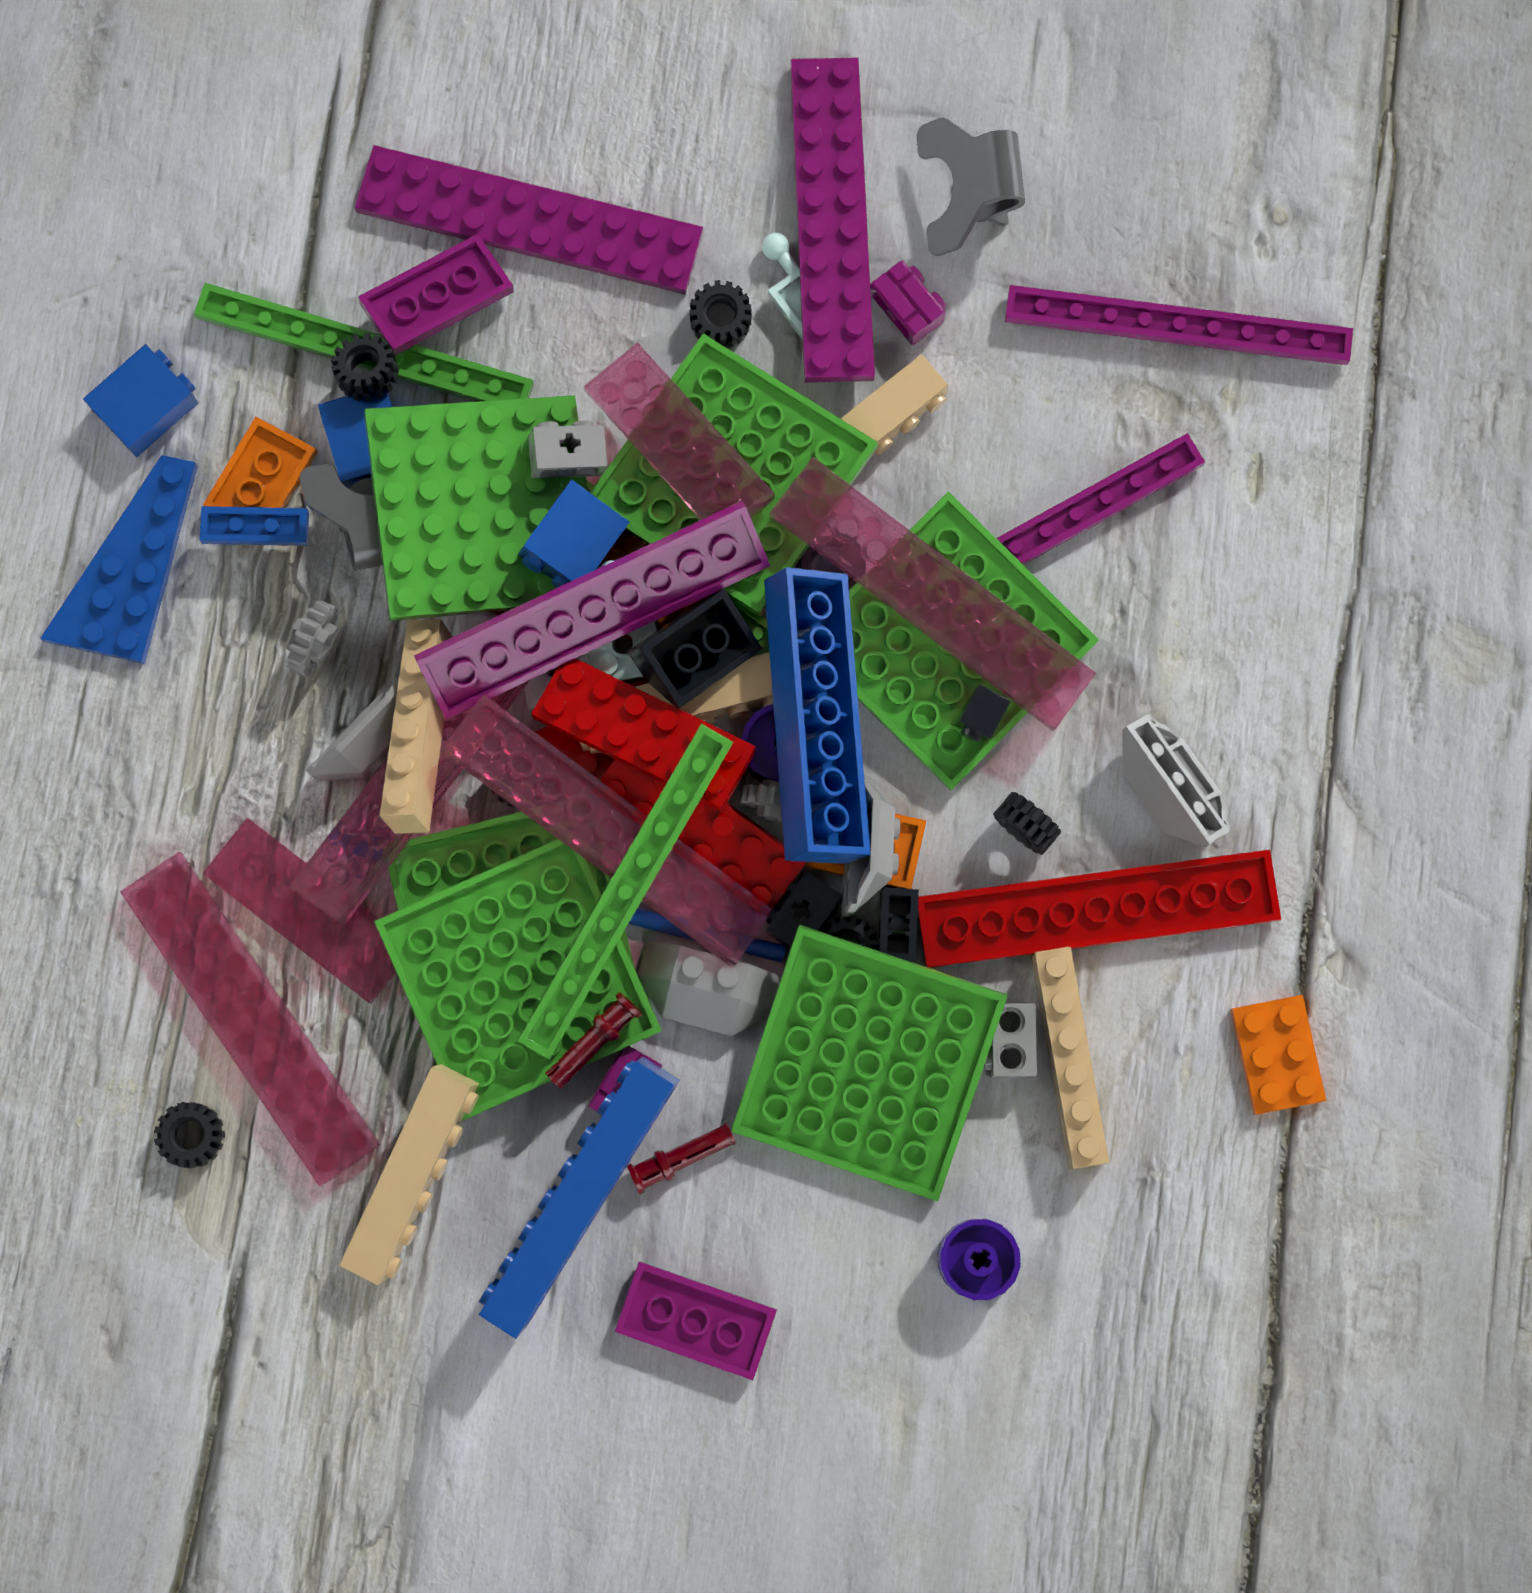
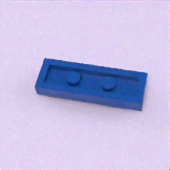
[199,506,309,546]

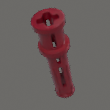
[545,992,643,1089]
[627,1123,736,1195]

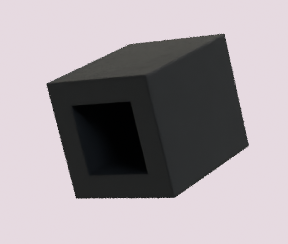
[955,684,1011,743]

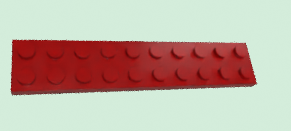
[918,849,1282,968]

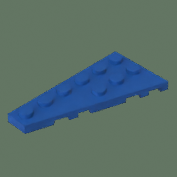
[40,455,198,664]

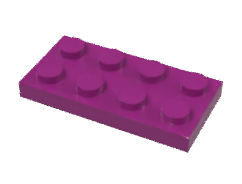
[358,234,514,356]
[615,1261,777,1380]

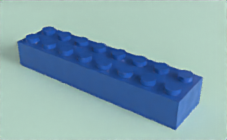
[764,567,871,864]
[478,1057,680,1339]

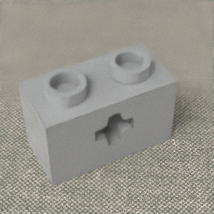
[528,421,608,478]

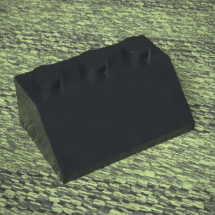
[627,589,763,709]

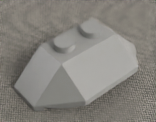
[306,673,400,781]
[1122,714,1231,847]
[842,773,900,917]
[638,940,782,1037]

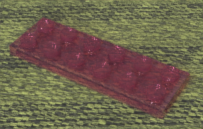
[584,342,775,520]
[202,818,396,1004]

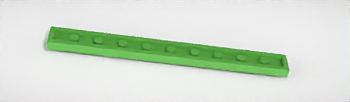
[194,283,534,402]
[518,724,733,1060]

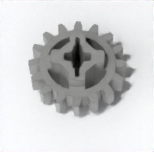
[287,600,338,677]
[741,780,782,823]

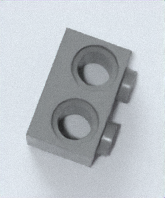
[984,1003,1037,1078]

